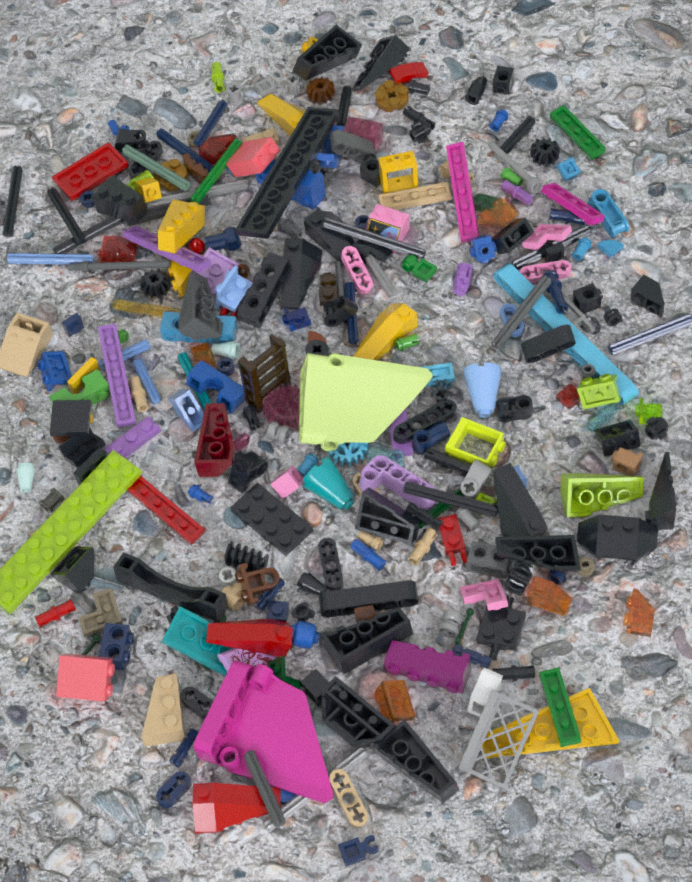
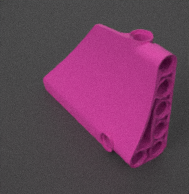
[194,660,334,803]

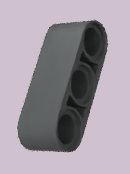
[330,130,376,162]

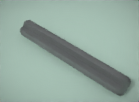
[244,750,286,827]

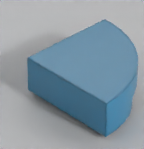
[598,240,624,258]

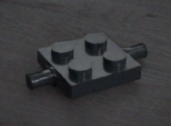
[476,596,526,661]

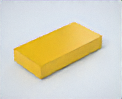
[67,357,100,394]

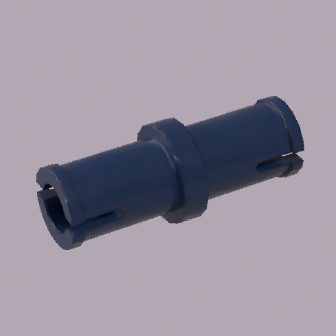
[549,208,585,225]

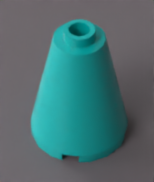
[301,457,355,510]

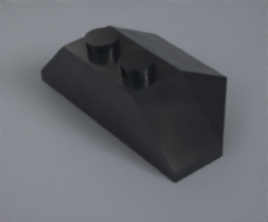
[577,514,658,560]
[321,676,396,747]

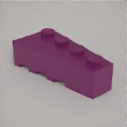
[384,640,471,694]

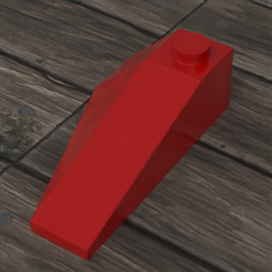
[206,618,293,657]
[192,783,281,834]

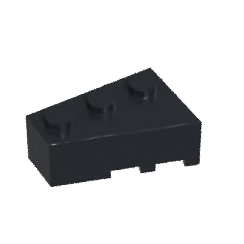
[91,175,148,223]

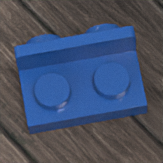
[37,351,72,391]

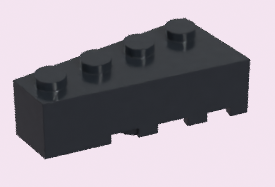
[371,719,459,803]

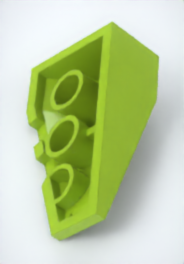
[560,473,644,517]

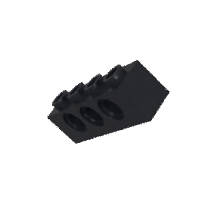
[237,252,292,329]

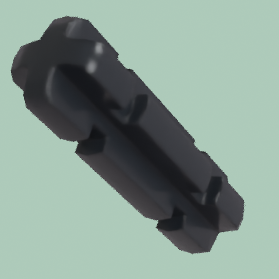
[405,502,442,531]

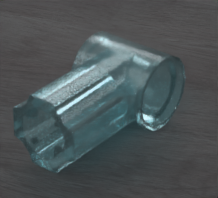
[366,446,405,468]

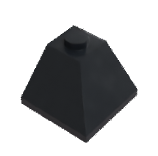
[50,546,94,592]

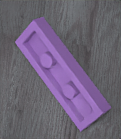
[104,416,161,458]

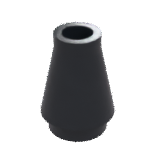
[297,572,328,596]

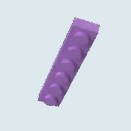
[123,226,211,272]
[98,323,136,428]

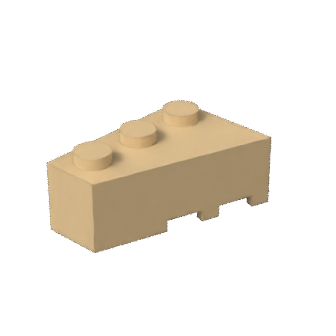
[141,674,186,747]

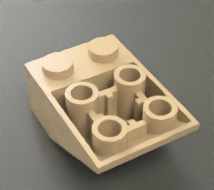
[0,312,53,378]

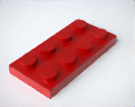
[52,142,129,201]

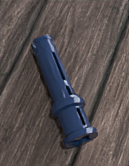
[543,270,568,314]

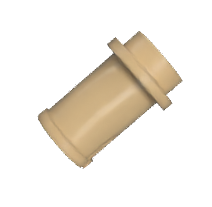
[357,531,383,551]

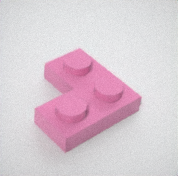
[522,224,572,250]
[460,579,508,611]

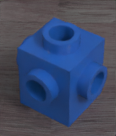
[469,234,497,263]

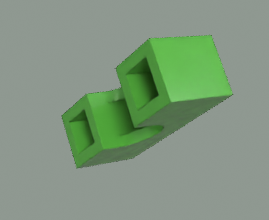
[49,369,111,406]

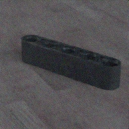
[319,580,419,618]

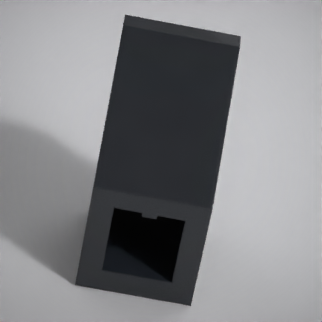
[630,275,665,317]

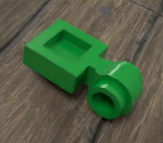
[401,254,437,283]

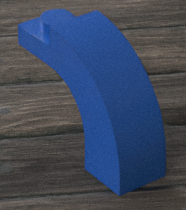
[316,125,346,169]

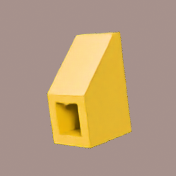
[167,259,192,297]

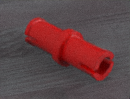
[34,599,76,628]

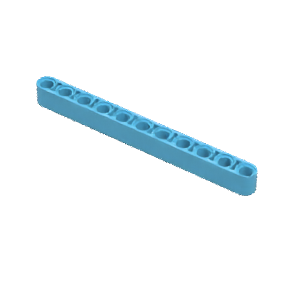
[493,263,639,405]

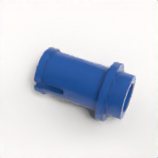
[489,109,509,132]
[188,484,213,507]

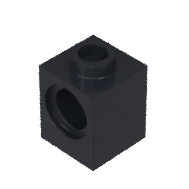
[493,66,514,95]
[360,156,388,188]
[573,283,603,314]
[300,669,329,707]

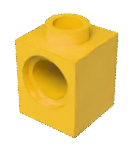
[135,177,162,203]

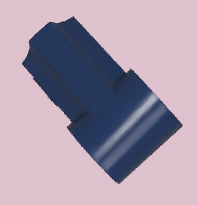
[204,227,241,251]
[413,422,450,455]

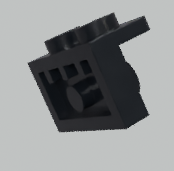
[594,419,640,457]

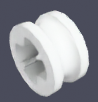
[219,567,237,587]

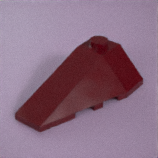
[194,403,235,477]

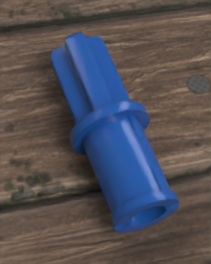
[350,539,387,571]

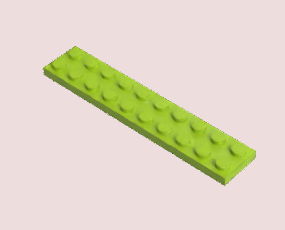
[0,450,142,614]

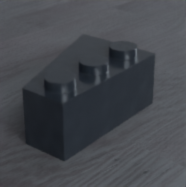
[355,487,421,545]

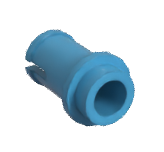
[572,237,592,261]
[297,453,319,478]

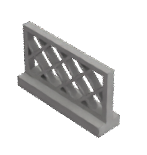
[458,689,539,789]

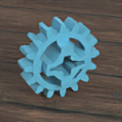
[327,442,369,467]

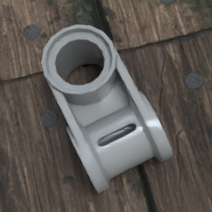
[461,460,493,498]

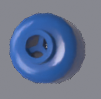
[292,621,320,649]

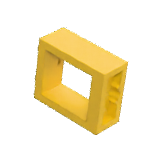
[378,150,418,194]

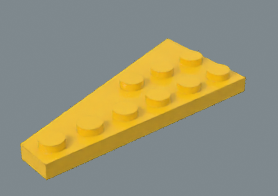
[482,688,619,758]

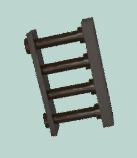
[238,334,292,414]

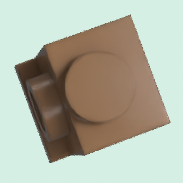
[611,448,643,476]

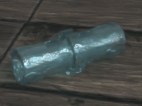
[586,402,621,432]

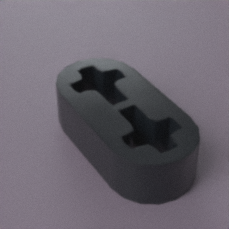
[181,687,213,719]

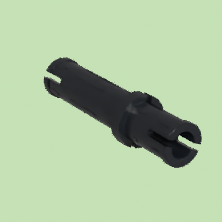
[424,447,472,474]

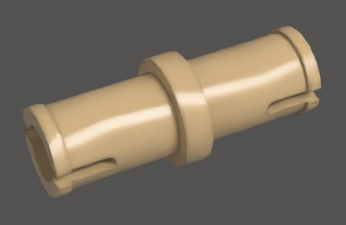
[129,376,149,412]
[408,528,438,566]

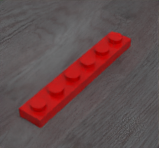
[127,476,205,545]

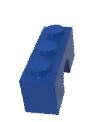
[186,360,245,414]

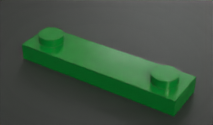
[550,105,606,160]
[539,667,581,747]

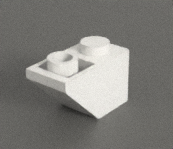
[467,668,503,717]

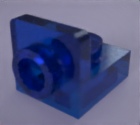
[282,307,311,332]

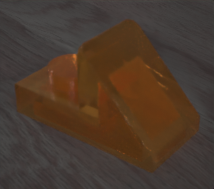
[190,342,218,370]

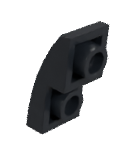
[352,239,394,262]

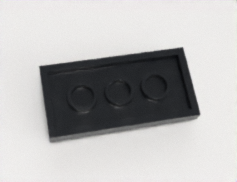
[230,483,313,556]

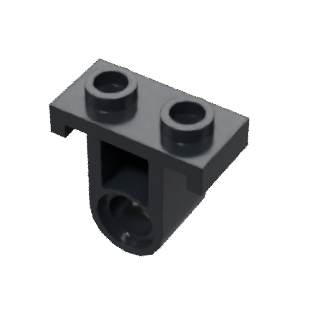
[228,451,268,493]

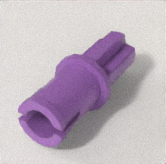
[501,180,533,205]

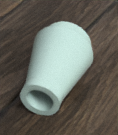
[212,341,241,359]
[16,462,35,492]

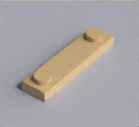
[378,182,451,210]

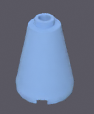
[464,363,501,418]

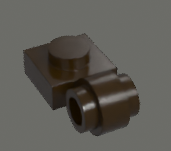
[319,272,338,306]

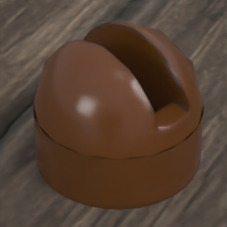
[237,264,250,278]

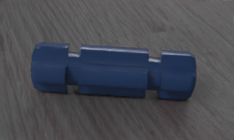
[255,578,285,611]
[452,644,492,668]
[169,729,199,767]

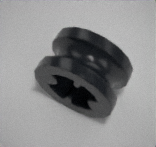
[603,308,622,326]

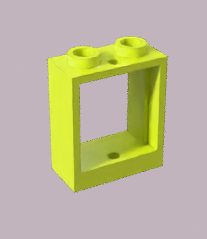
[445,417,506,468]

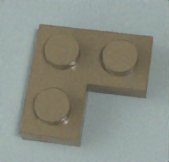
[78,588,123,637]

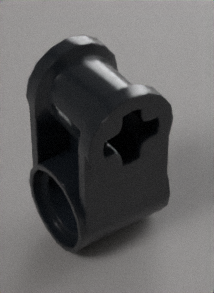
[115,129,149,152]
[323,296,358,327]
[496,395,533,423]

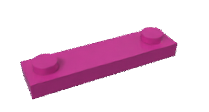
[541,183,605,225]

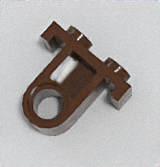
[235,563,280,607]

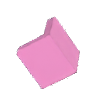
[271,465,304,498]

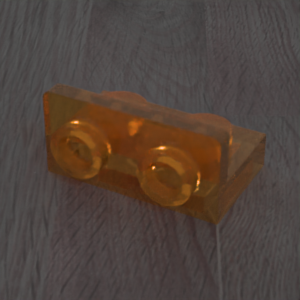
[375,680,416,722]

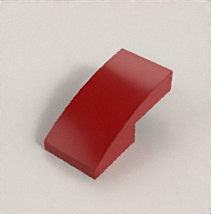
[389,62,429,83]

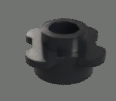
[291,602,315,622]

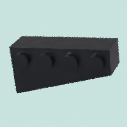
[292,24,362,81]
[320,607,413,675]

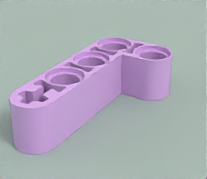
[359,455,436,511]

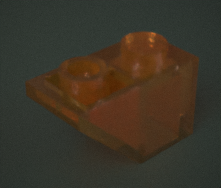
[477,196,520,226]
[623,588,655,637]

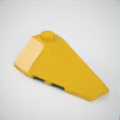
[257,94,306,136]
[353,303,418,360]

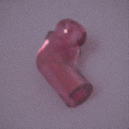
[233,433,250,451]

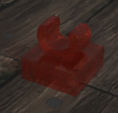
[556,384,581,410]

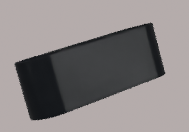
[521,324,576,363]

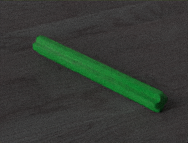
[190,139,242,204]

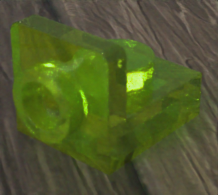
[635,398,662,424]

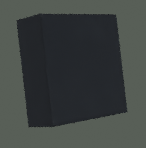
[545,242,565,263]

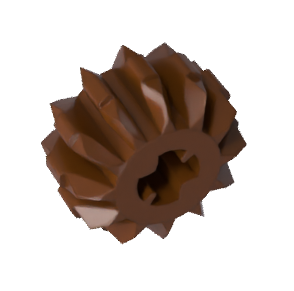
[306,76,335,105]

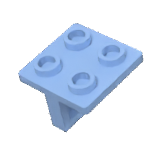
[214,266,253,313]

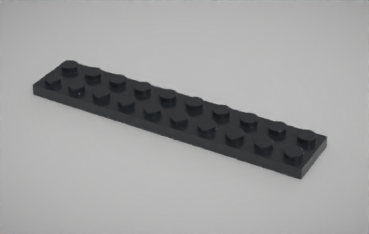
[235,107,340,239]

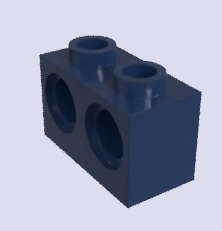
[98,623,134,670]

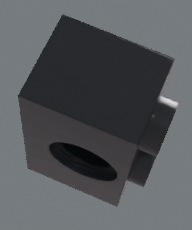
[491,217,534,254]

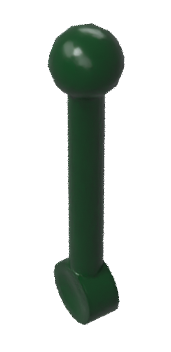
[455,608,474,645]
[81,634,101,655]

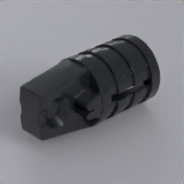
[465,75,488,105]

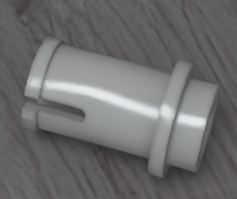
[456,508,480,531]

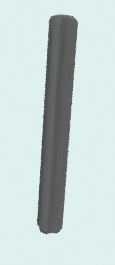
[491,275,551,350]

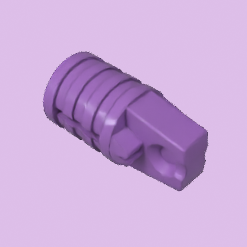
[453,263,473,297]

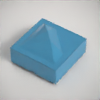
[556,157,581,181]

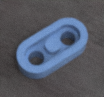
[500,304,524,337]

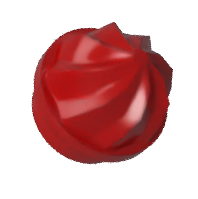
[187,238,205,255]

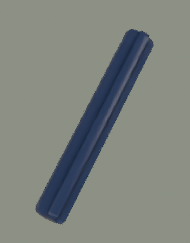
[194,99,228,147]
[344,282,358,345]

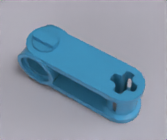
[587,189,630,238]

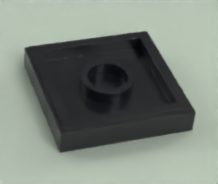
[50,400,92,436]

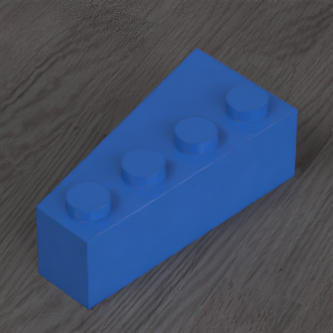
[256,159,325,210]

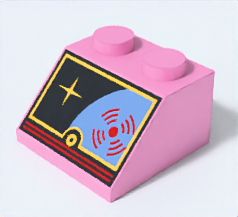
[366,204,410,254]

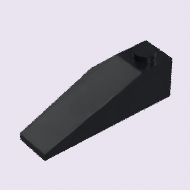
[645,452,676,530]
[495,535,581,572]

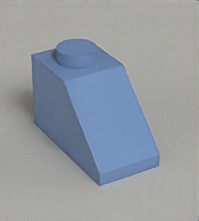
[168,388,204,432]

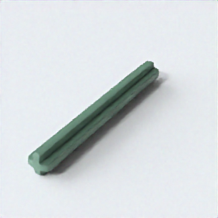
[122,145,191,191]

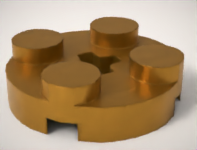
[375,80,409,112]
[153,159,188,192]

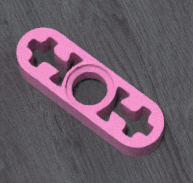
[341,246,373,295]
[519,260,572,284]

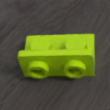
[577,373,621,409]

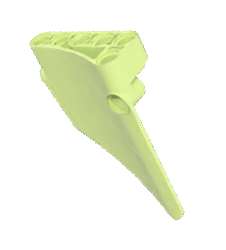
[299,353,433,451]

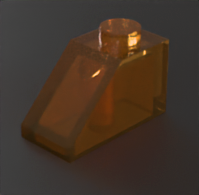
[527,576,572,616]

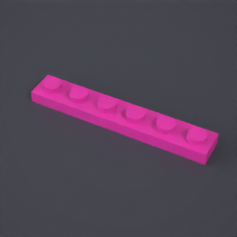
[446,142,479,243]

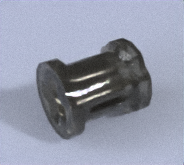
[39,488,65,513]

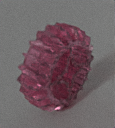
[263,383,300,431]

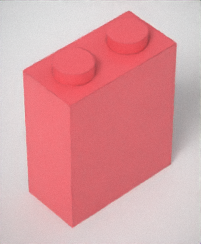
[226,137,280,177]
[56,653,115,701]

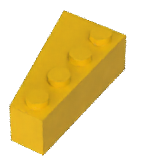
[158,199,205,253]

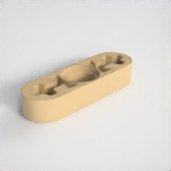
[329,769,368,828]

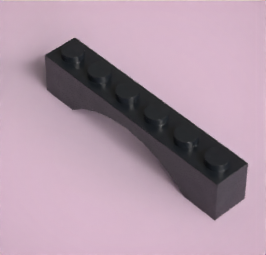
[113,552,229,622]

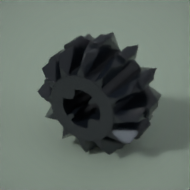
[530,137,560,167]
[140,268,171,299]
[504,561,534,596]

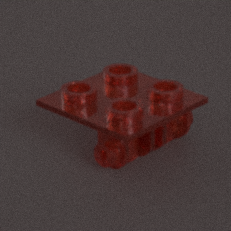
[98,236,138,263]

